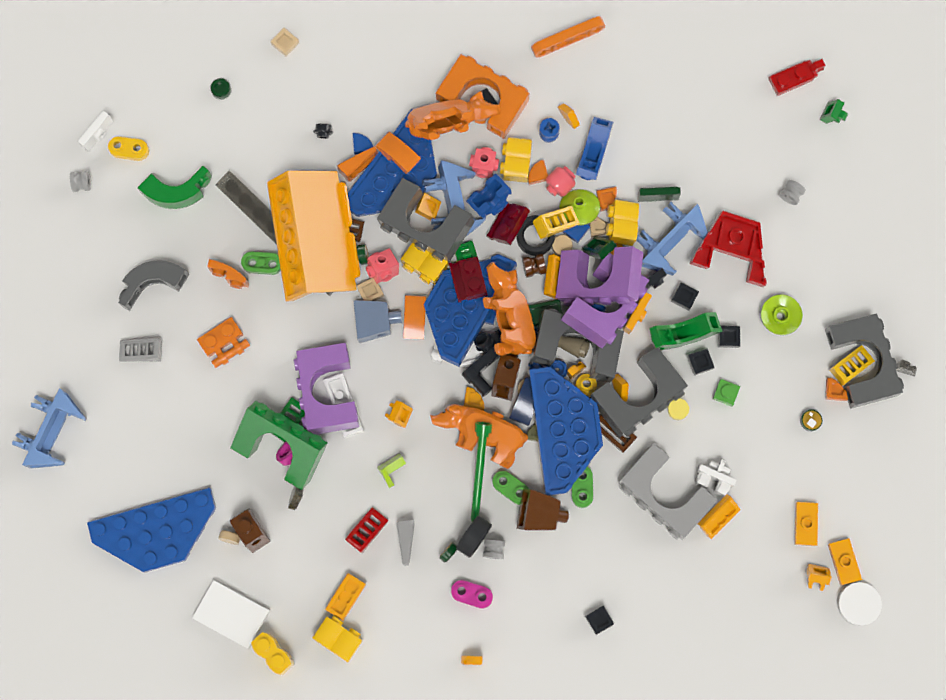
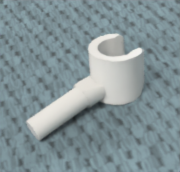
[431,342,443,364]

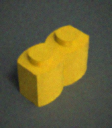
[500,137,532,183]
[606,199,639,246]
[400,243,449,285]
[312,615,363,663]
[251,632,294,675]

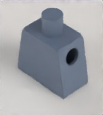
[354,300,402,343]

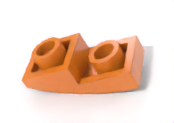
[375,132,421,174]
[207,259,249,289]
[403,295,426,339]

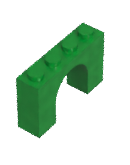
[230,401,328,490]

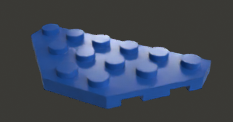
[348,109,437,217]
[424,254,517,367]
[529,367,603,495]
[87,488,216,573]

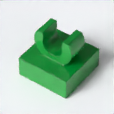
[820,99,848,124]
[455,240,477,262]

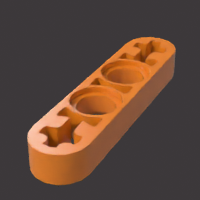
[531,16,605,58]

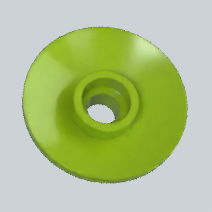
[559,189,600,226]
[761,295,803,335]

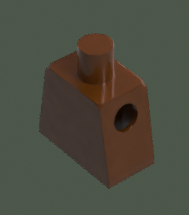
[491,353,521,401]
[516,489,569,530]
[230,508,271,553]

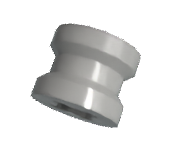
[70,171,91,192]
[780,180,805,205]
[483,539,505,559]

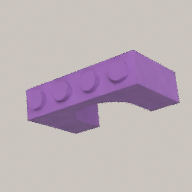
[556,246,643,306]
[561,253,649,348]
[294,343,359,435]

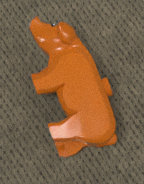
[405,91,500,140]
[483,262,536,356]
[430,404,528,469]

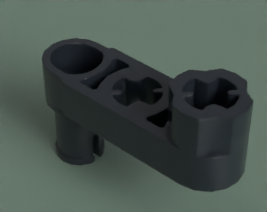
[461,329,502,397]

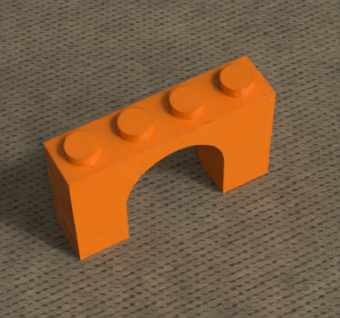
[436,54,530,139]

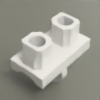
[696,459,736,497]

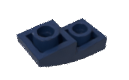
[509,377,534,426]

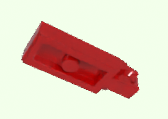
[769,59,826,96]

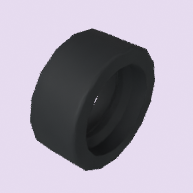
[516,215,555,256]
[456,516,492,558]

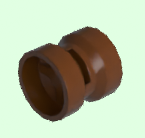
[522,254,546,278]

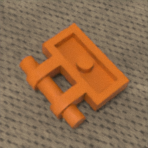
[197,317,250,368]

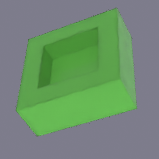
[713,379,740,407]

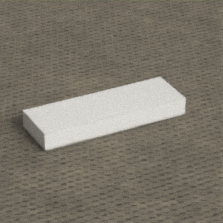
[323,373,364,439]

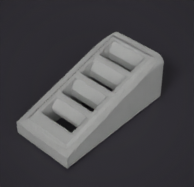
[119,338,162,362]
[397,520,415,566]

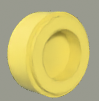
[668,399,689,420]

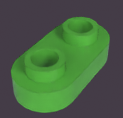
[241,252,281,275]
[572,467,593,508]
[493,471,529,505]

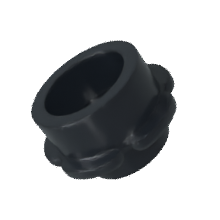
[313,124,333,139]
[474,332,494,352]

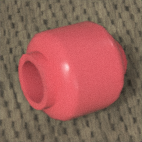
[546,166,576,197]

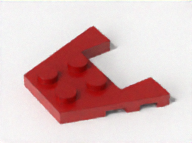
[690,211,767,287]

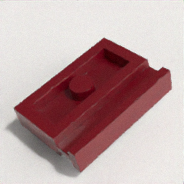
[486,203,530,245]
[449,256,488,303]

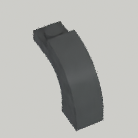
[118,261,189,311]

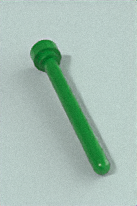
[471,422,492,522]

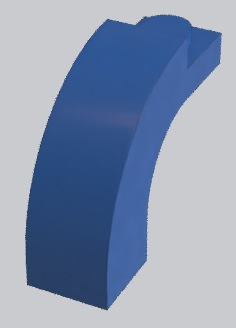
[576,117,613,180]

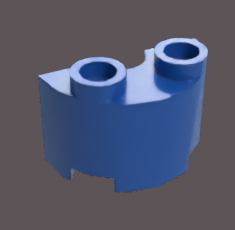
[466,174,512,218]

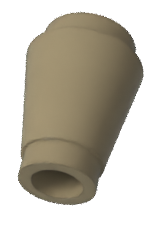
[558,336,590,358]

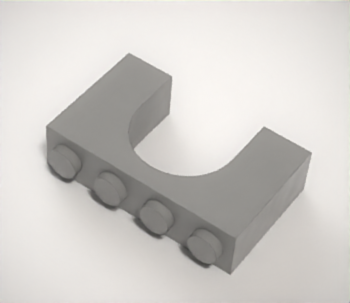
[619,444,718,540]

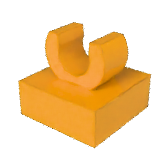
[385,400,413,428]
[806,564,832,591]

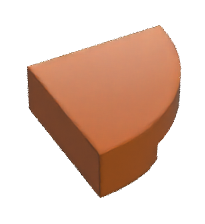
[528,160,548,185]
[596,187,617,212]
[825,378,848,401]

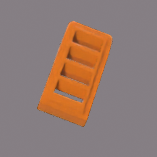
[337,147,378,182]

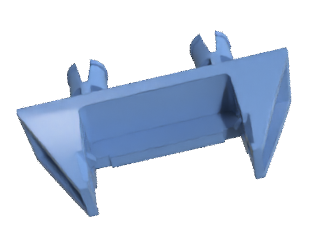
[423,161,486,236]
[636,201,708,276]
[12,388,86,468]

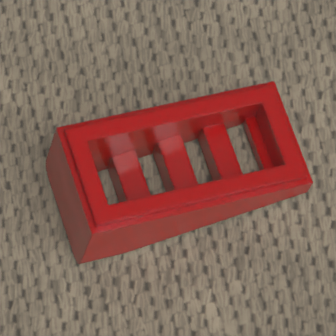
[345,507,389,554]

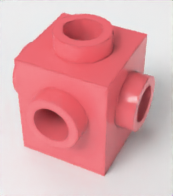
[469,147,499,178]
[366,248,399,284]

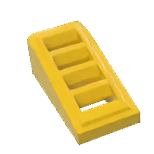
[533,206,580,239]
[829,345,875,386]

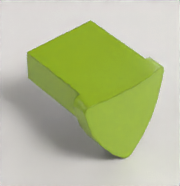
[377,453,406,488]

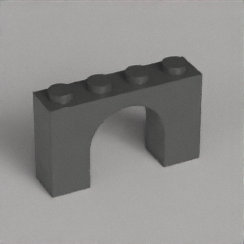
[377,178,475,262]
[530,309,624,383]
[825,313,904,409]
[589,348,688,438]

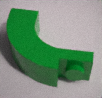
[137,166,212,209]
[649,312,723,350]

